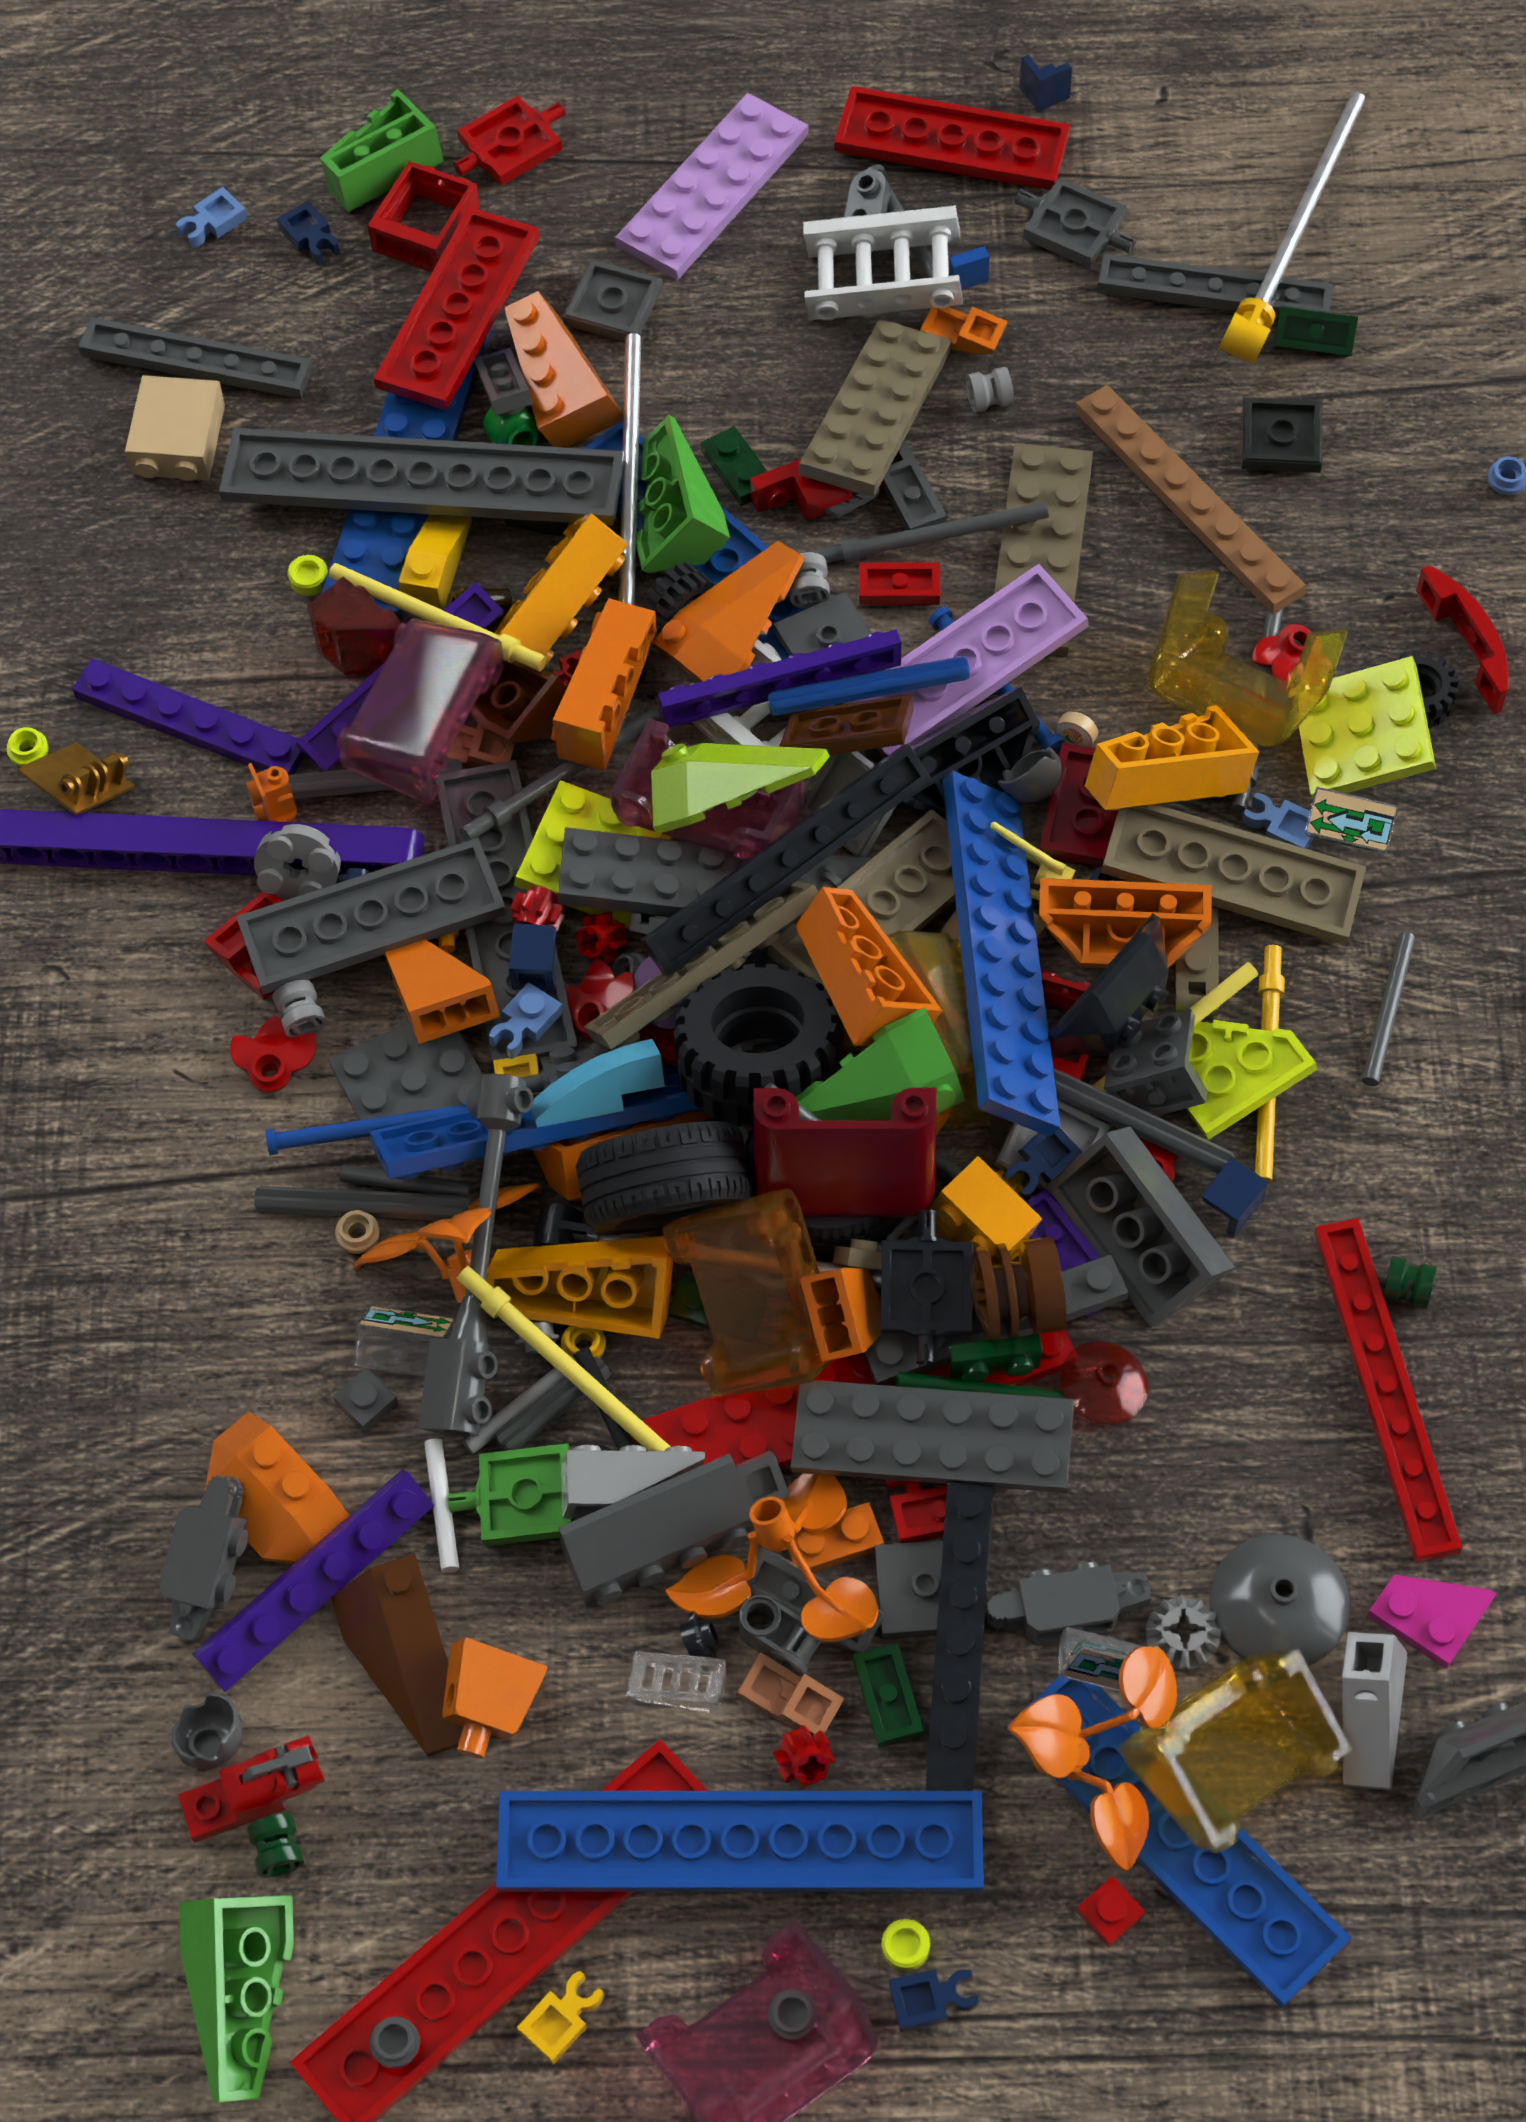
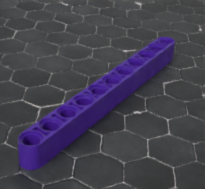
[0,809,425,876]

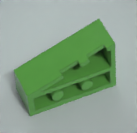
[320,89,444,212]

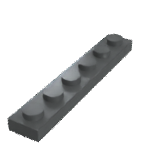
[1097,253,1333,317]
[78,317,313,399]
[862,1254,1129,1386]

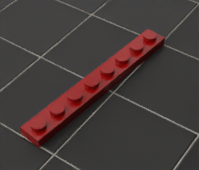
[1314,1218,1463,1563]

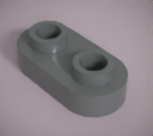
[844,169,890,218]

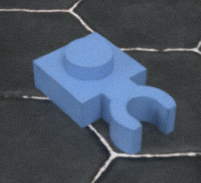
[176,187,248,248]
[1242,793,1315,849]
[489,982,563,1059]

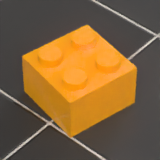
[927,1156,1042,1265]

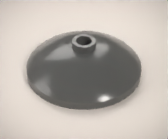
[1210,1534,1350,1671]

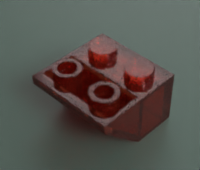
[307,577,405,675]

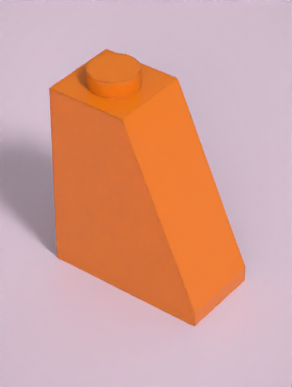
[385,939,500,1044]

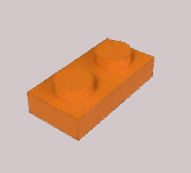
[787,1502,884,1573]

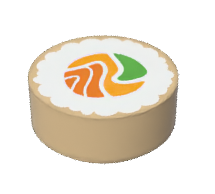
[1055,712,1098,748]

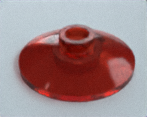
[1060,1341,1149,1424]

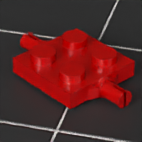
[453,95,566,186]

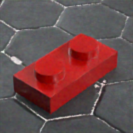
[859,562,940,605]

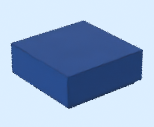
[948,247,990,290]

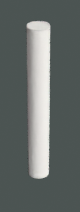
[424,1438,459,1573]

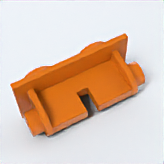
[245,763,297,822]

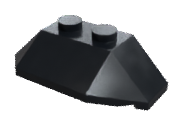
[901,687,1040,820]
[1048,913,1169,1058]

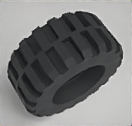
[674,964,844,1129]

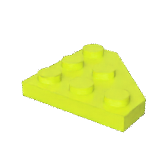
[1185,1020,1317,1140]

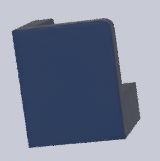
[1019,55,1072,112]
[509,924,557,991]
[1202,1158,1268,1237]

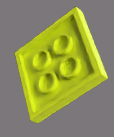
[1293,656,1436,802]
[514,780,675,928]

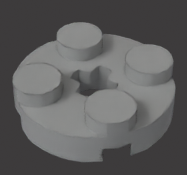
[254,824,341,900]

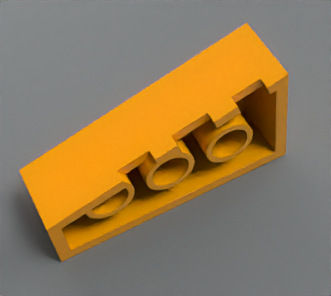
[494,513,628,666]
[1085,705,1259,810]
[486,1235,676,1339]

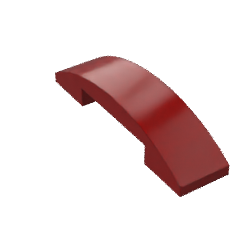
[1416,565,1509,715]

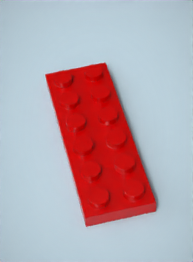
[834,86,1070,190]
[374,207,540,411]

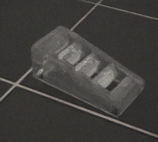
[627,1651,727,1714]

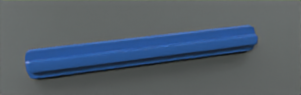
[767,656,970,716]

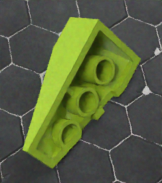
[651,743,830,834]

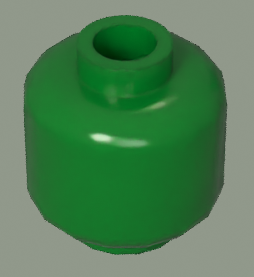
[483,406,541,446]

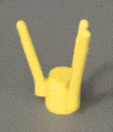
[990,822,1076,900]

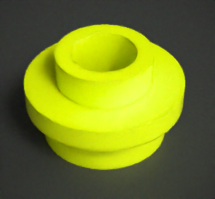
[7,727,49,767]

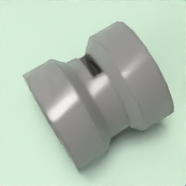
[966,367,1014,413]
[789,552,830,609]
[273,979,326,1038]

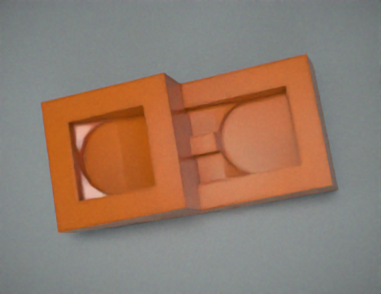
[920,307,1008,354]

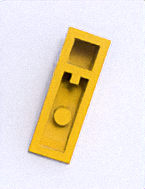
[398,514,472,610]

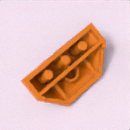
[1039,878,1212,968]
[205,1411,349,1564]

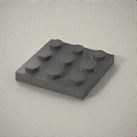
[328,1022,483,1142]

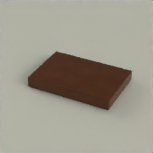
[779,695,915,755]

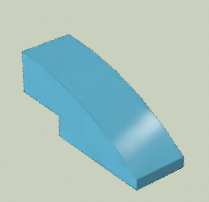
[530,1039,665,1127]

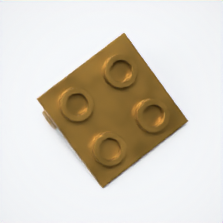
[17,742,135,816]

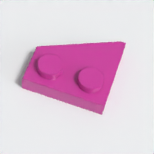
[1367,1575,1496,1669]

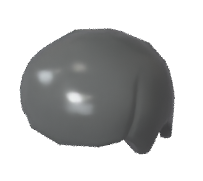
[998,747,1062,805]
[171,1692,243,1769]

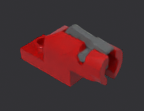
[750,458,882,520]
[178,1735,325,1843]

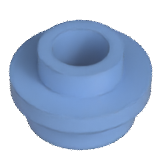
[1487,456,1526,495]

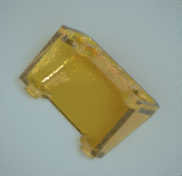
[1119,1648,1352,1853]

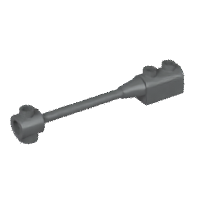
[418,1074,533,1437]

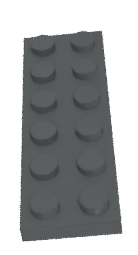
[236,838,506,995]
[791,1379,1074,1493]

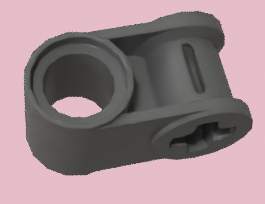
[739,1595,827,1677]

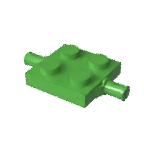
[448,1443,575,1546]

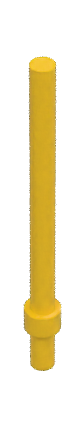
[1255,945,1285,1184]

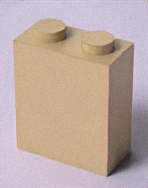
[125,375,225,481]

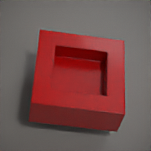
[1076,1876,1146,1948]

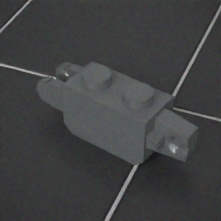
[159,1475,248,1640]
[985,1562,1151,1646]

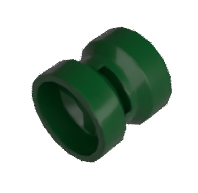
[1383,1256,1437,1310]
[247,1814,304,1878]

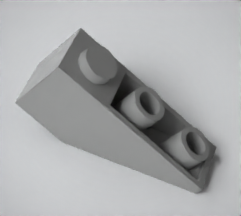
[561,1445,705,1519]
[1342,1632,1408,1790]

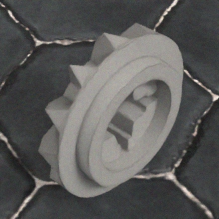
[1146,1595,1221,1670]

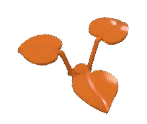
[353,1183,542,1303]
[665,1473,878,1642]
[1007,1646,1177,1871]

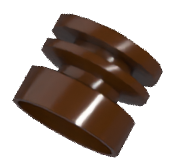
[970,1237,1066,1341]

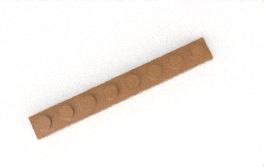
[1076,385,1306,614]

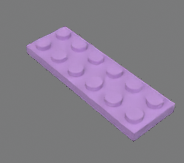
[615,93,808,281]
[842,563,1089,758]

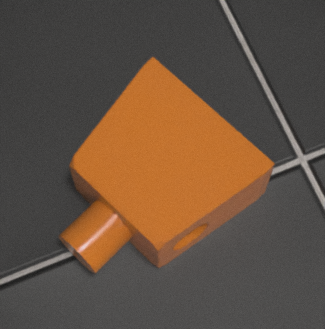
[800,1268,882,1362]
[442,1637,548,1759]

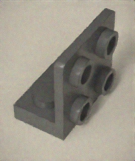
[1104,1009,1207,1116]

